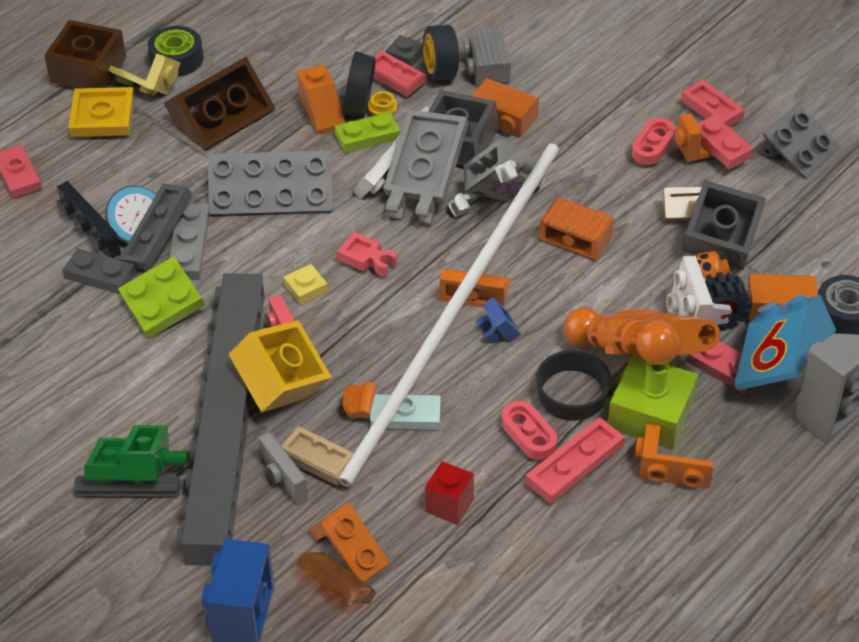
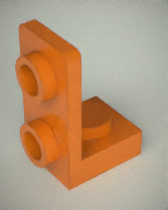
[308,502,389,583]

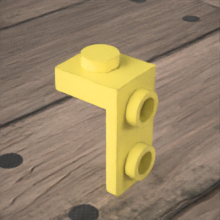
[108,54,180,96]

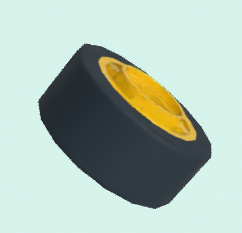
[422,25,459,81]

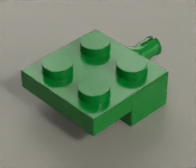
[84,425,189,484]

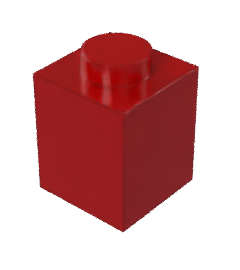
[425,461,474,525]

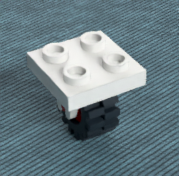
[666,256,752,331]

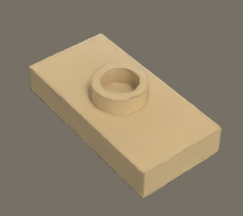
[281,426,354,486]

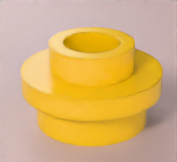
[368,91,398,116]

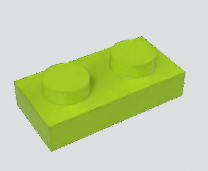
[334,112,401,153]

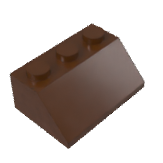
[163,57,275,150]

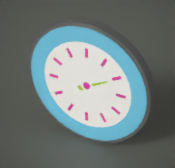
[105,185,156,244]

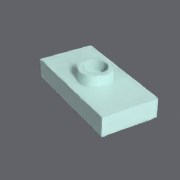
[370,394,440,430]

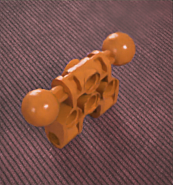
[563,307,720,365]

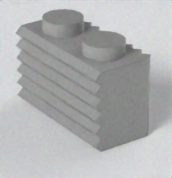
[463,25,511,85]

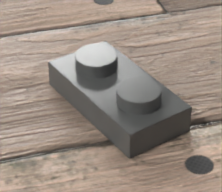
[62,248,136,295]

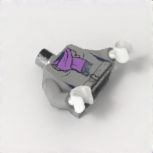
[448,139,542,217]

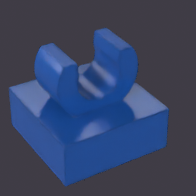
[477,297,521,343]

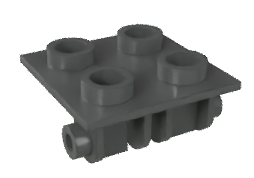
[762,103,840,179]

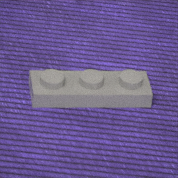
[169,203,210,280]

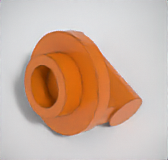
[341,382,377,419]

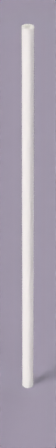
[338,143,559,487]

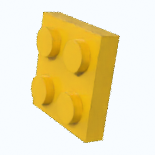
[68,87,135,137]

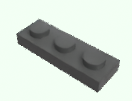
[119,183,193,270]

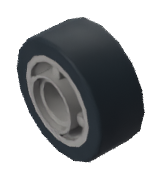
[818,275,859,335]

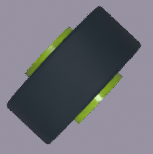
[147,26,204,77]

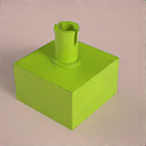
[608,355,699,450]

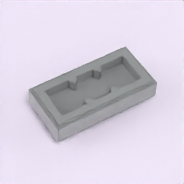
[258,432,308,506]

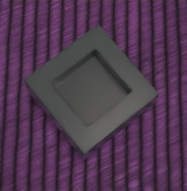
[386,35,423,67]

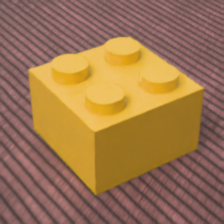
[228,320,332,412]

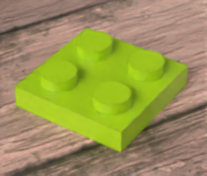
[118,256,205,339]

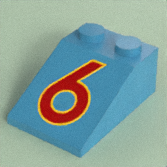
[734,295,836,390]

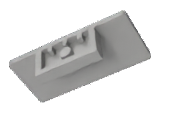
[208,150,333,216]

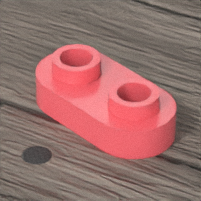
[632,118,675,165]
[502,401,557,460]

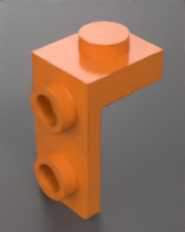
[675,113,737,162]
[635,424,714,488]

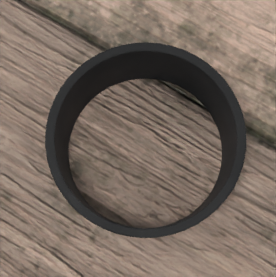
[343,51,376,116]
[536,350,611,420]

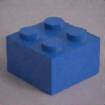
[202,538,275,642]

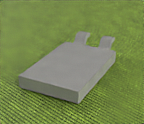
[383,109,469,225]

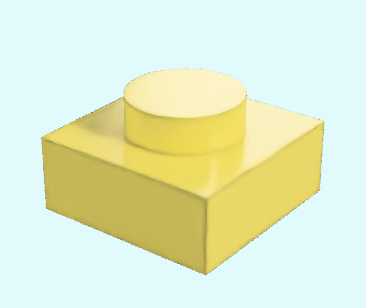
[283,264,328,305]

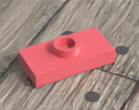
[373,51,426,97]
[0,144,42,199]

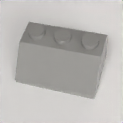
[794,334,859,443]

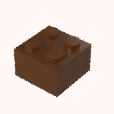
[44,20,126,88]

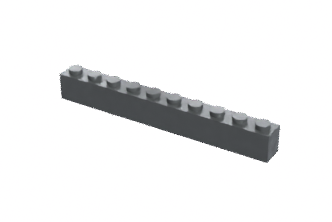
[176,273,265,566]

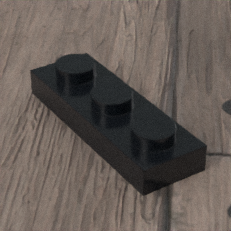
[57,181,121,258]

